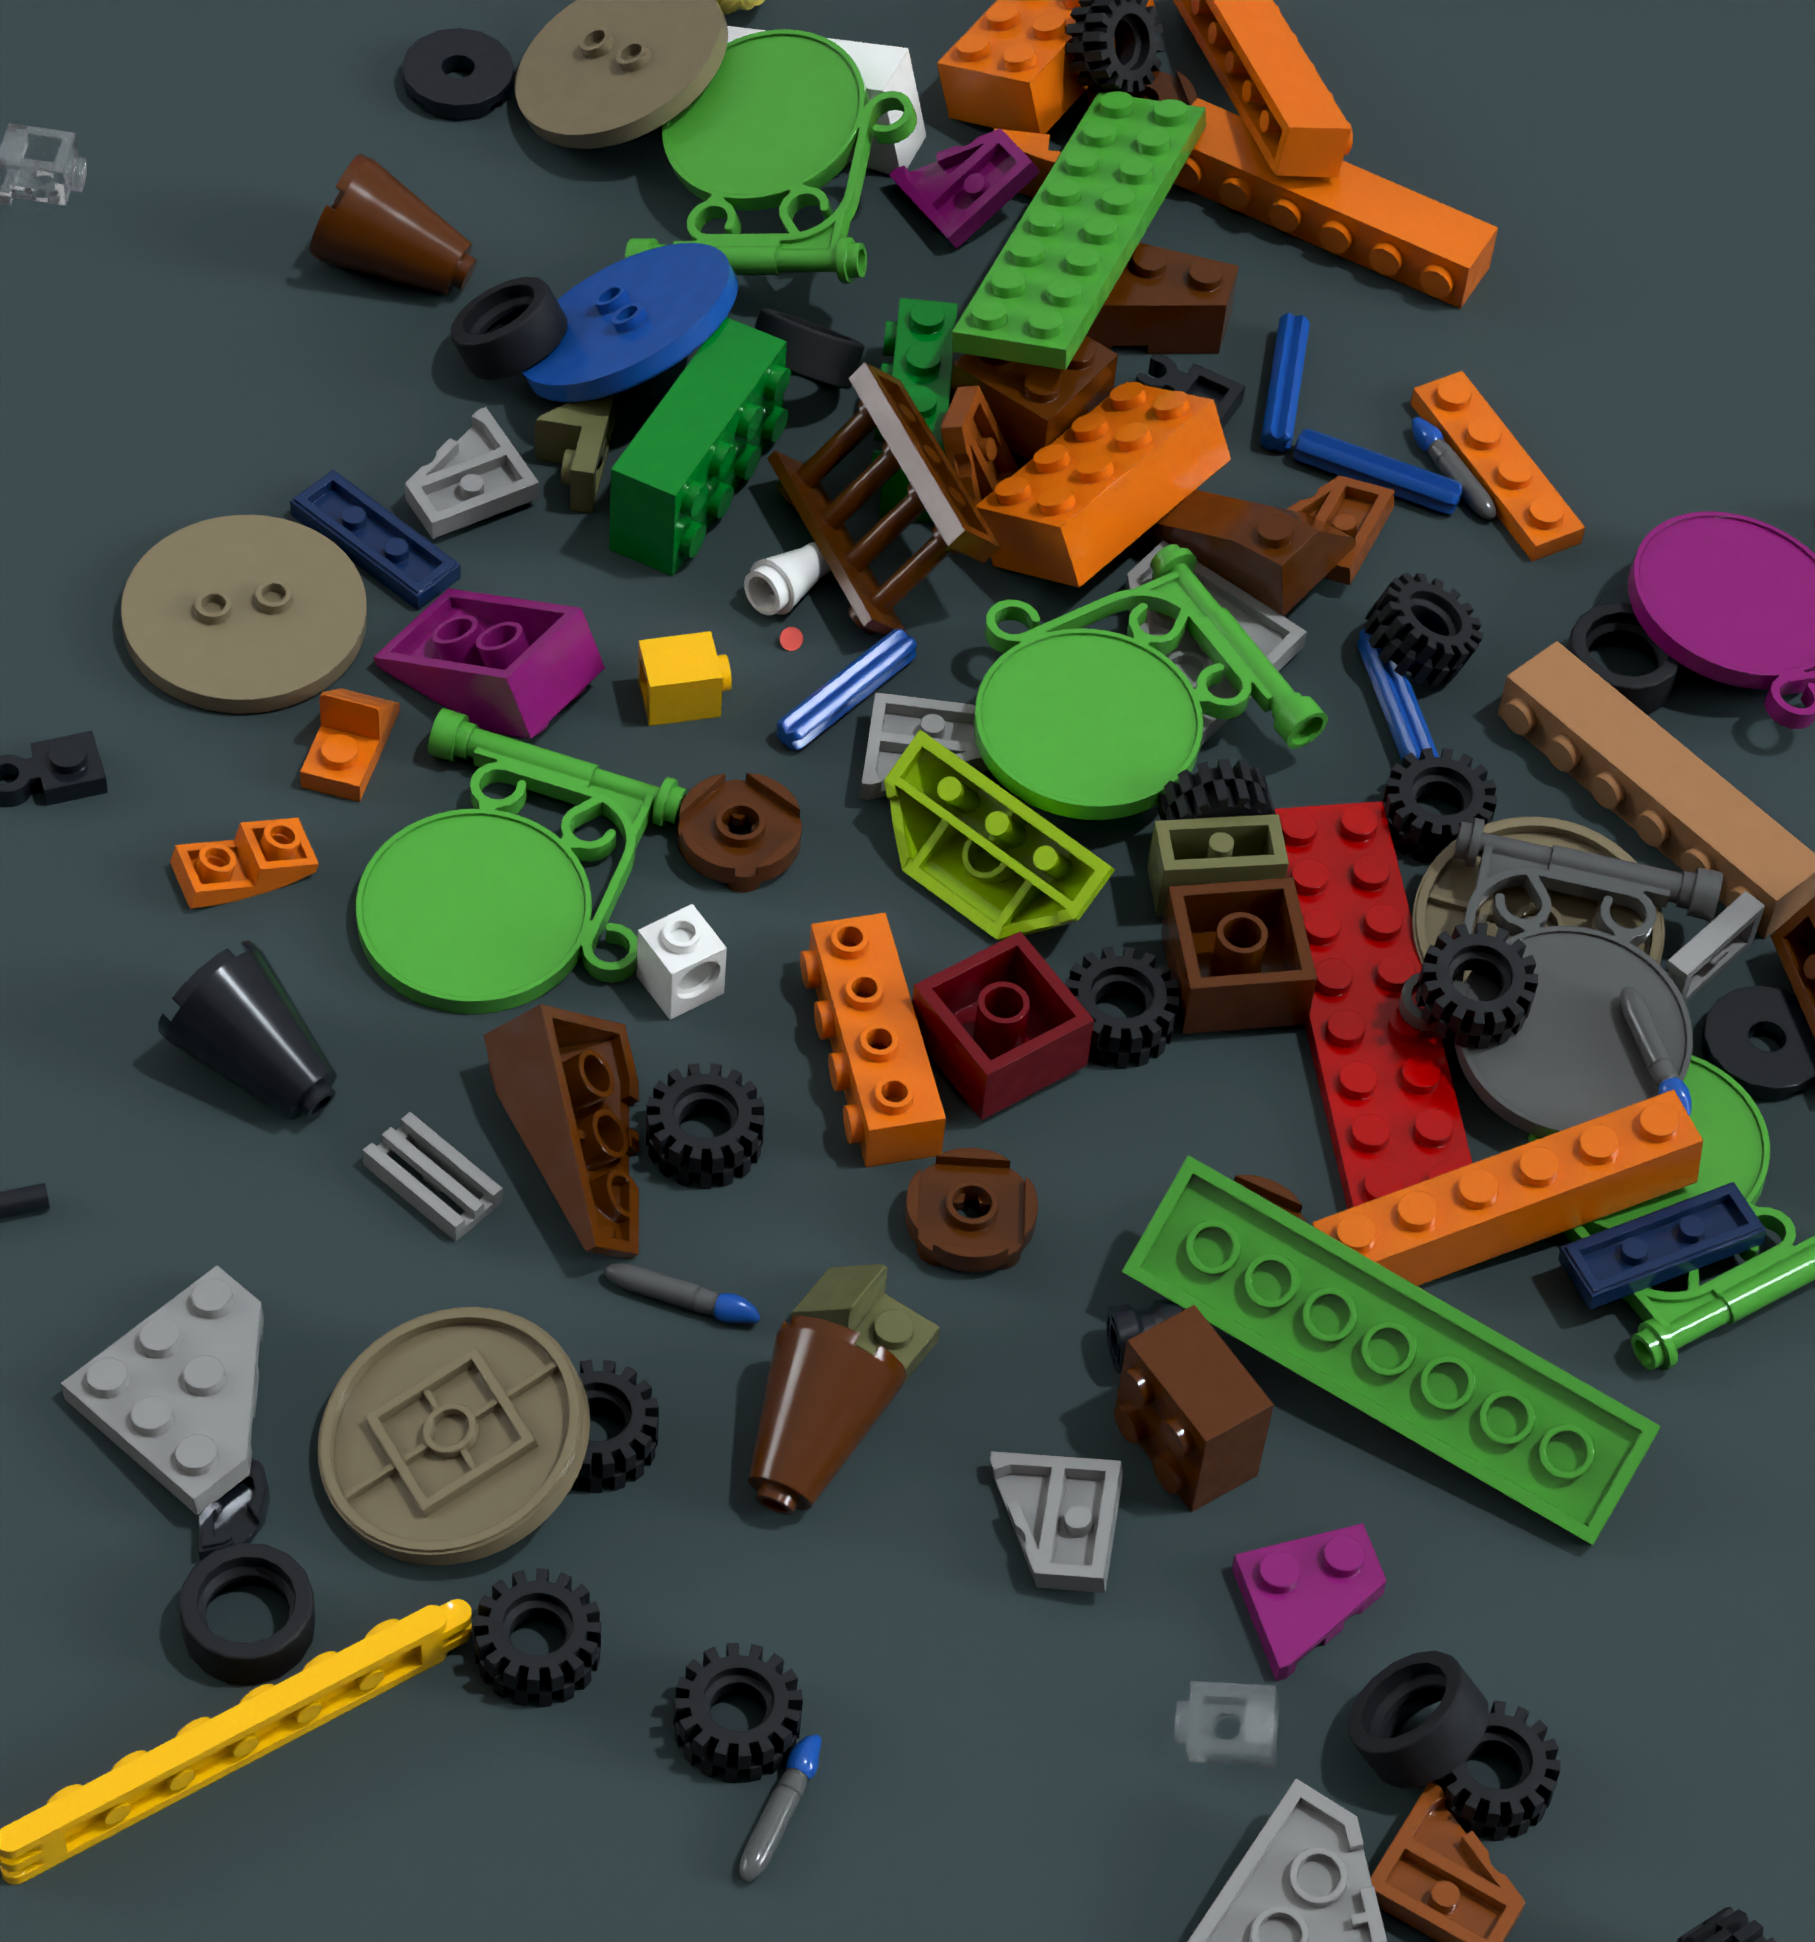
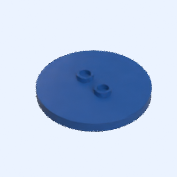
[522,243,738,402]

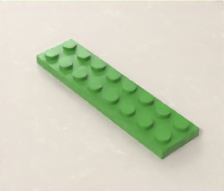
[952,91,1206,370]
[1122,1155,1661,1545]

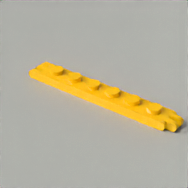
[0,1599,472,1885]

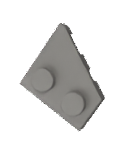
[405,407,539,539]
[860,692,989,800]
[990,1451,1123,1593]

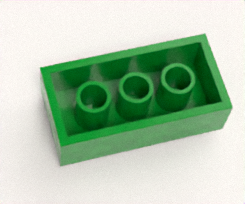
[609,317,791,576]

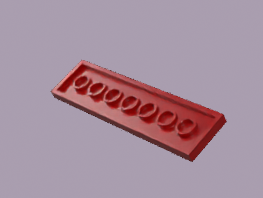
[1275,801,1473,1209]

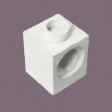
[636,904,727,1020]

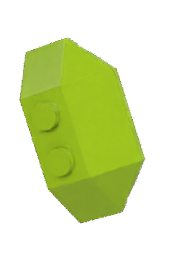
[884,730,1115,941]

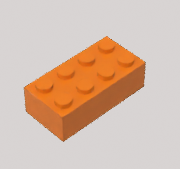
[937,0,1155,134]
[976,382,1231,588]

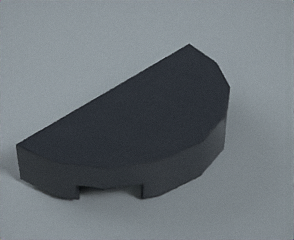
[199,1457,270,1561]

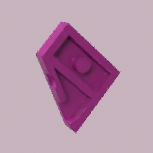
[889,128,1040,249]
[1231,1523,1387,1681]

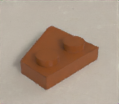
[940,385,1020,505]
[1287,475,1394,585]
[1370,1782,1526,1942]

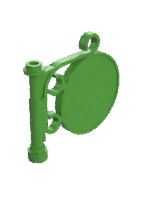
[625,29,917,284]
[974,544,1328,820]
[356,708,688,1014]
[1528,1055,1815,1371]

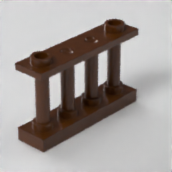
[767,362,1001,636]

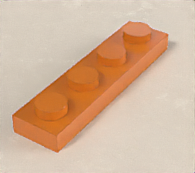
[1410,371,1585,562]

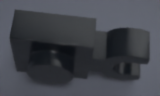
[1136,354,1245,430]
[0,731,108,807]

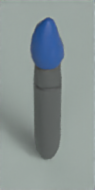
[1412,417,1496,520]
[1620,987,1692,1116]
[604,1263,761,1324]
[739,1734,822,1882]

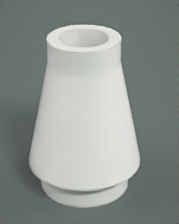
[744,542,831,616]

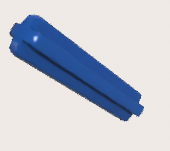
[1260,313,1310,453]
[1293,428,1463,515]
[1357,628,1439,761]
[776,629,917,751]

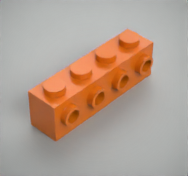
[800,912,946,1168]

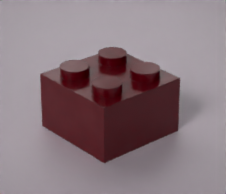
[912,931,1094,1120]

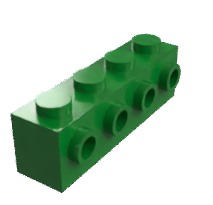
[872,298,958,523]

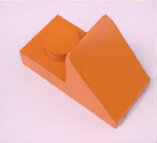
[300,688,400,802]

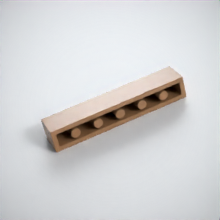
[1497,641,1815,939]

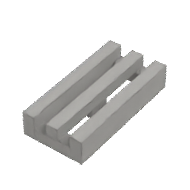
[1666,891,1765,1003]
[363,1112,503,1242]

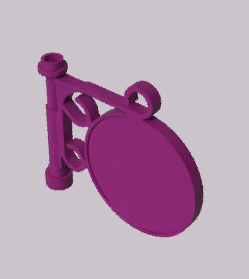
[1627,511,1815,729]

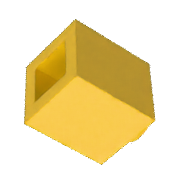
[637,631,732,726]

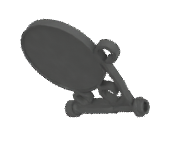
[1399,818,1723,1138]

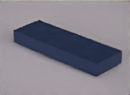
[290,470,461,610]
[1558,1182,1767,1310]

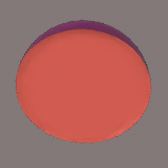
[779,627,803,651]

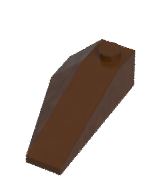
[1137,489,1356,616]
[483,1004,639,1259]

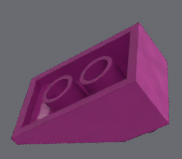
[373,588,605,739]

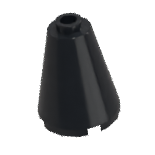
[158,940,337,1120]

